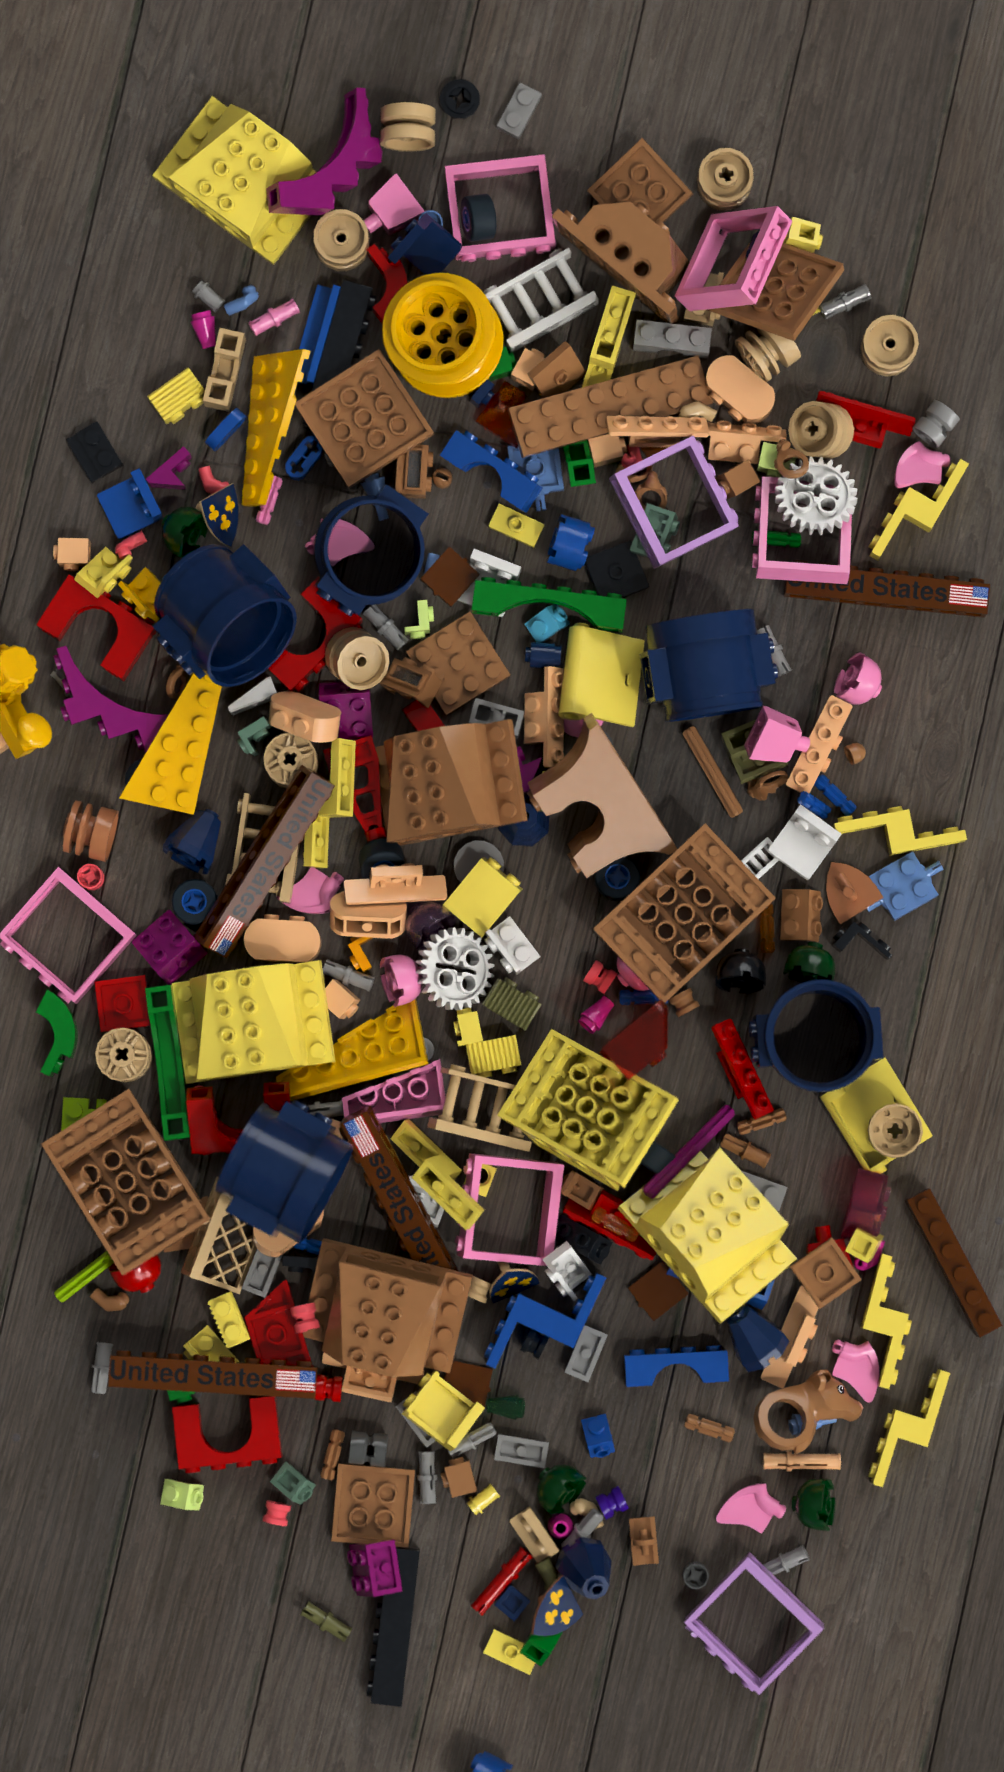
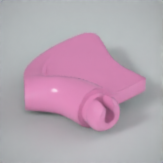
[894,442,950,488]
[305,518,375,567]
[276,867,344,914]
[832,1340,879,1403]
[716,1483,786,1534]

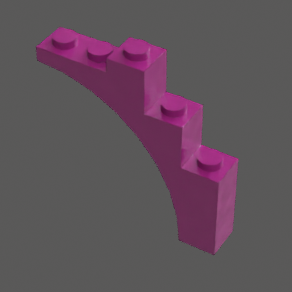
[266,88,382,216]
[53,646,169,753]

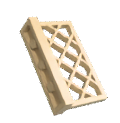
[181,1177,257,1294]

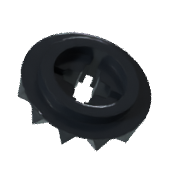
[440,79,480,120]

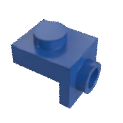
[581,1414,615,1458]

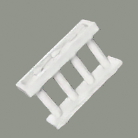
[483,248,599,353]

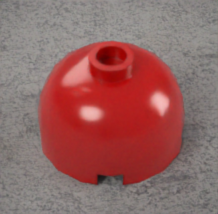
[109,1254,161,1293]

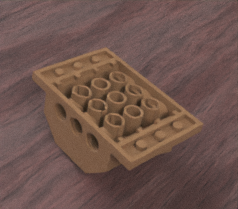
[551,201,690,324]
[375,719,528,846]
[593,824,776,1004]
[41,1089,211,1276]
[303,1238,473,1377]

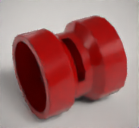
[315,1374,343,1402]

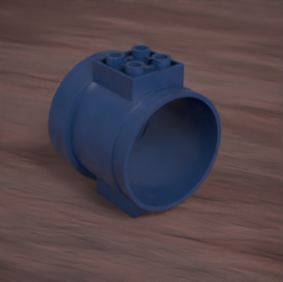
[313,484,429,616]
[153,544,297,687]
[639,609,778,722]
[749,980,883,1092]
[215,1100,354,1243]

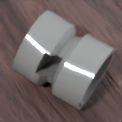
[912,400,960,448]

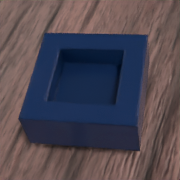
[471,379,495,409]
[494,1584,531,1621]

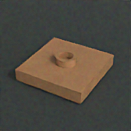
[528,341,586,399]
[790,1237,862,1309]

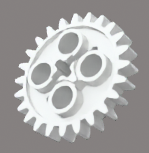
[775,457,858,535]
[416,927,495,1010]

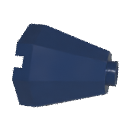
[498,795,550,847]
[162,809,221,874]
[727,1306,789,1372]
[555,1537,612,1599]

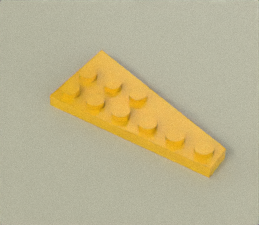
[242,349,311,507]
[119,673,222,815]
[276,999,429,1101]

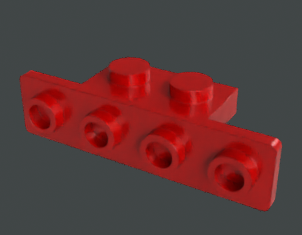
[816,391,916,449]
[711,1018,774,1119]
[563,1190,656,1260]

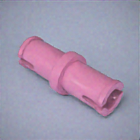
[248,299,300,336]

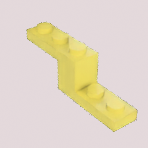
[582,286,636,388]
[869,459,969,561]
[303,738,356,868]
[832,806,967,856]
[390,1119,484,1230]
[861,1254,912,1389]
[868,1369,950,1487]

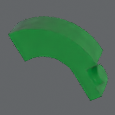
[563,440,596,487]
[36,990,78,1077]

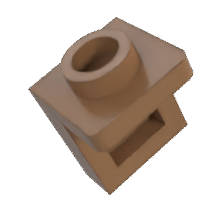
[561,1171,604,1210]

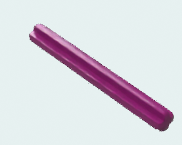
[643,1104,735,1199]

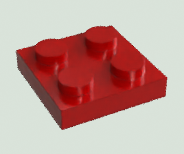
[94,975,151,1032]

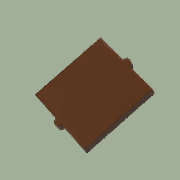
[420,546,480,607]
[628,1261,689,1321]
[443,1360,493,1411]

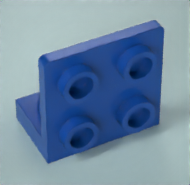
[97,468,164,539]

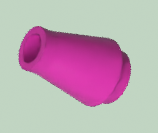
[190,310,216,349]
[578,996,614,1034]
[548,1513,573,1539]

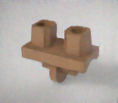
[629,1516,659,1566]

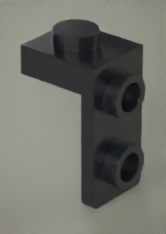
[832,922,892,960]
[555,1215,613,1265]

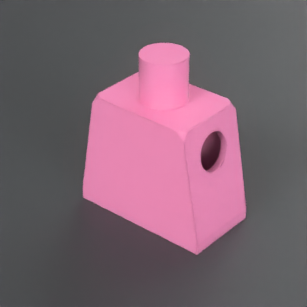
[363,173,425,235]
[744,706,810,762]

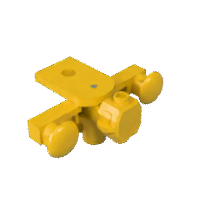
[0,644,52,759]

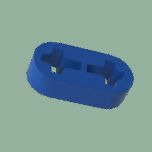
[205,408,247,451]
[285,436,323,480]

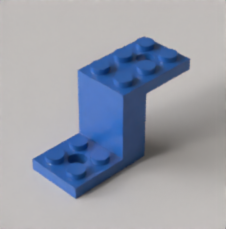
[484,1273,606,1368]

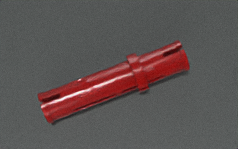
[471,1546,533,1616]

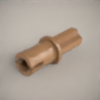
[720,1133,771,1168]

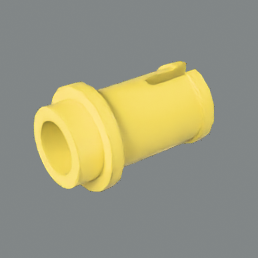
[467,1484,500,1515]

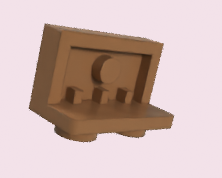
[780,889,823,942]

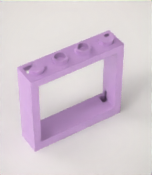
[609,435,739,569]
[684,1552,824,1695]

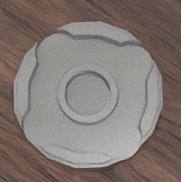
[454,841,504,883]

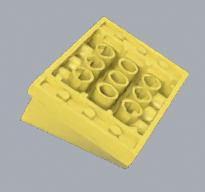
[153,96,316,265]
[172,960,335,1084]
[497,1029,679,1191]
[618,1148,797,1324]

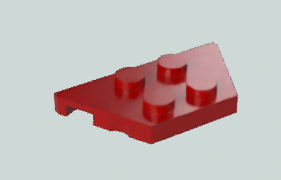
[245,1280,313,1366]

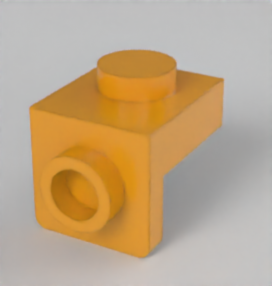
[348,937,373,973]

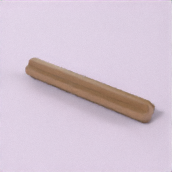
[683,726,743,818]

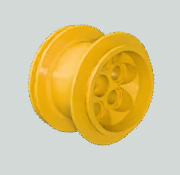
[382,273,504,398]

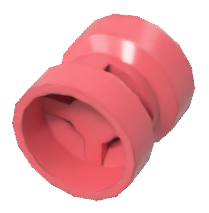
[77,864,105,891]
[583,960,618,994]
[290,1302,320,1333]

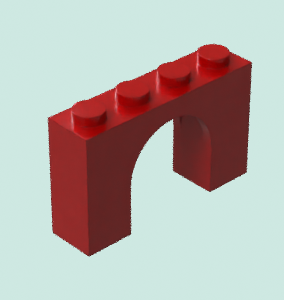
[36,574,156,682]
[267,576,363,692]
[186,1081,291,1155]
[172,1396,283,1473]

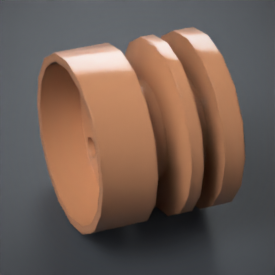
[63,800,119,862]

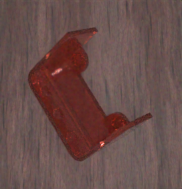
[600,999,668,1080]

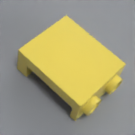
[443,857,523,937]
[402,1371,485,1451]

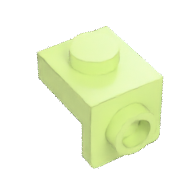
[404,600,434,639]
[160,1479,204,1510]

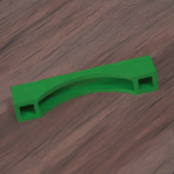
[472,577,627,633]
[145,985,190,1141]

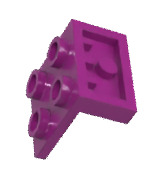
[319,681,373,740]
[132,910,207,985]
[347,1540,402,1597]

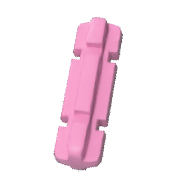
[256,476,282,525]

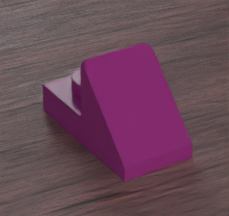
[146,446,192,490]
[517,746,542,795]

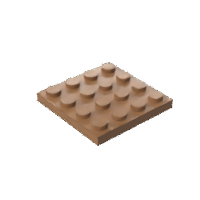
[707,241,844,341]
[295,349,434,489]

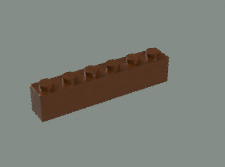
[904,1188,1003,1338]

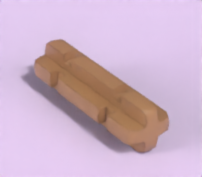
[737,1108,787,1135]
[684,1414,735,1443]
[321,1429,345,1480]

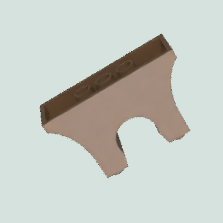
[527,713,677,878]

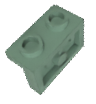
[630,503,680,558]
[237,716,273,756]

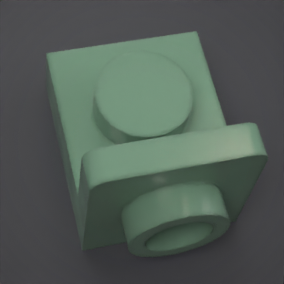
[270,1462,316,1505]

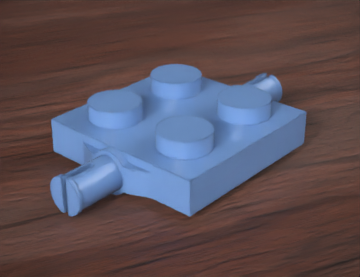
[507,445,564,511]
[866,851,944,921]

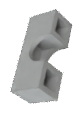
[633,320,712,359]

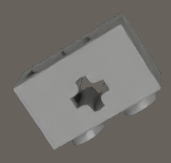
[469,698,525,739]

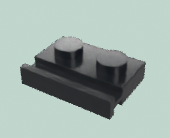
[66,421,123,484]

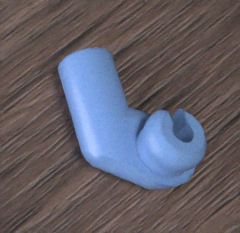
[224,285,258,316]

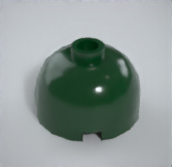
[161,507,208,558]
[783,942,835,983]
[536,1464,586,1516]
[792,1479,835,1531]

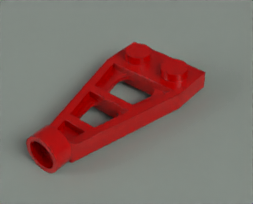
[323,735,387,843]

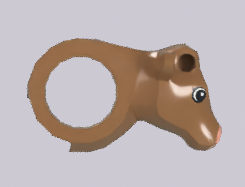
[753,1369,863,1455]

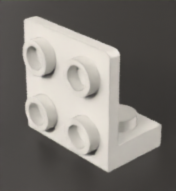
[458,549,521,617]
[768,804,842,880]
[485,916,541,975]

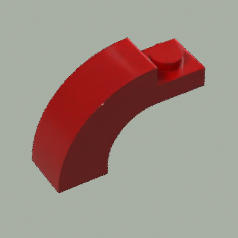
[367,244,407,324]

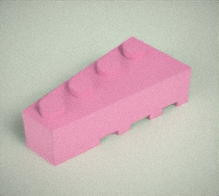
[342,1059,446,1123]

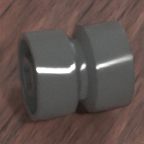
[349,1430,388,1467]

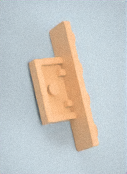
[606,415,709,447]
[707,421,787,464]
[524,666,564,768]
[786,695,853,793]
[344,863,447,905]
[760,1285,818,1388]
[322,1352,424,1403]

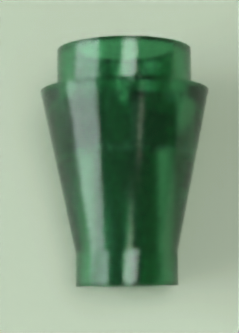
[487,1395,525,1420]

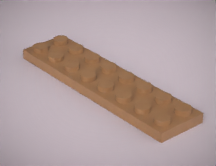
[507,356,713,458]

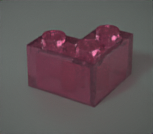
[840,1168,891,1240]

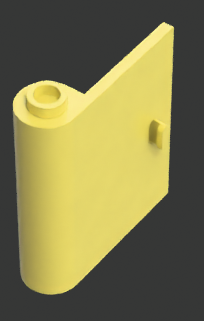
[558,623,645,727]
[820,1057,933,1178]

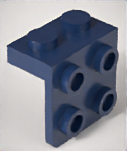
[388,213,462,275]

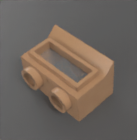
[395,445,434,499]
[379,657,442,708]

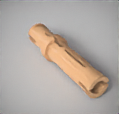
[763,1451,841,1472]

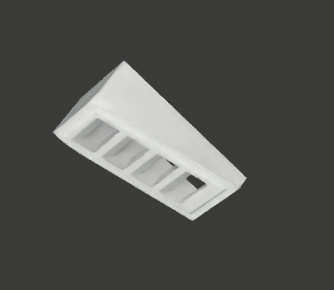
[228,676,277,715]
[741,837,779,879]

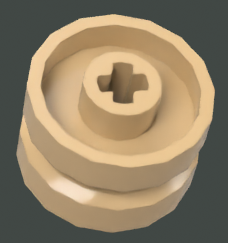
[380,102,435,151]
[697,148,754,210]
[314,209,369,271]
[860,315,919,377]
[788,401,854,459]
[325,627,389,690]

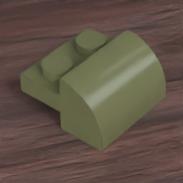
[721,720,788,784]

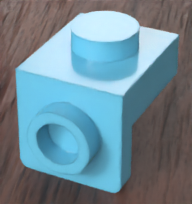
[525,604,570,643]

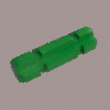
[752,530,801,548]

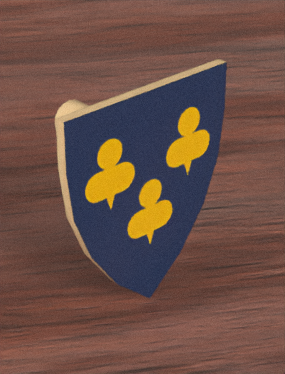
[196,483,239,547]
[489,1262,540,1304]

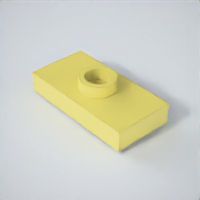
[488,504,545,548]
[483,1629,535,1675]

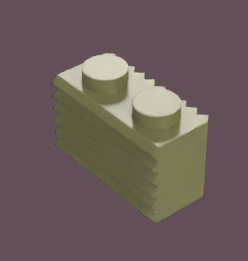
[482,977,542,1032]

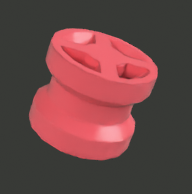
[262,1500,291,1526]

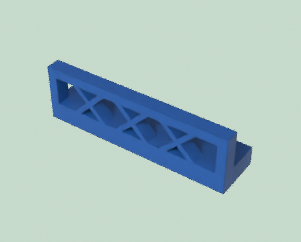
[297,284,341,388]

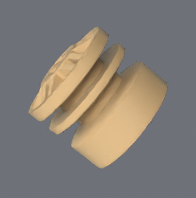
[735,328,801,383]
[263,733,319,789]
[95,1028,153,1083]
[868,1103,923,1158]

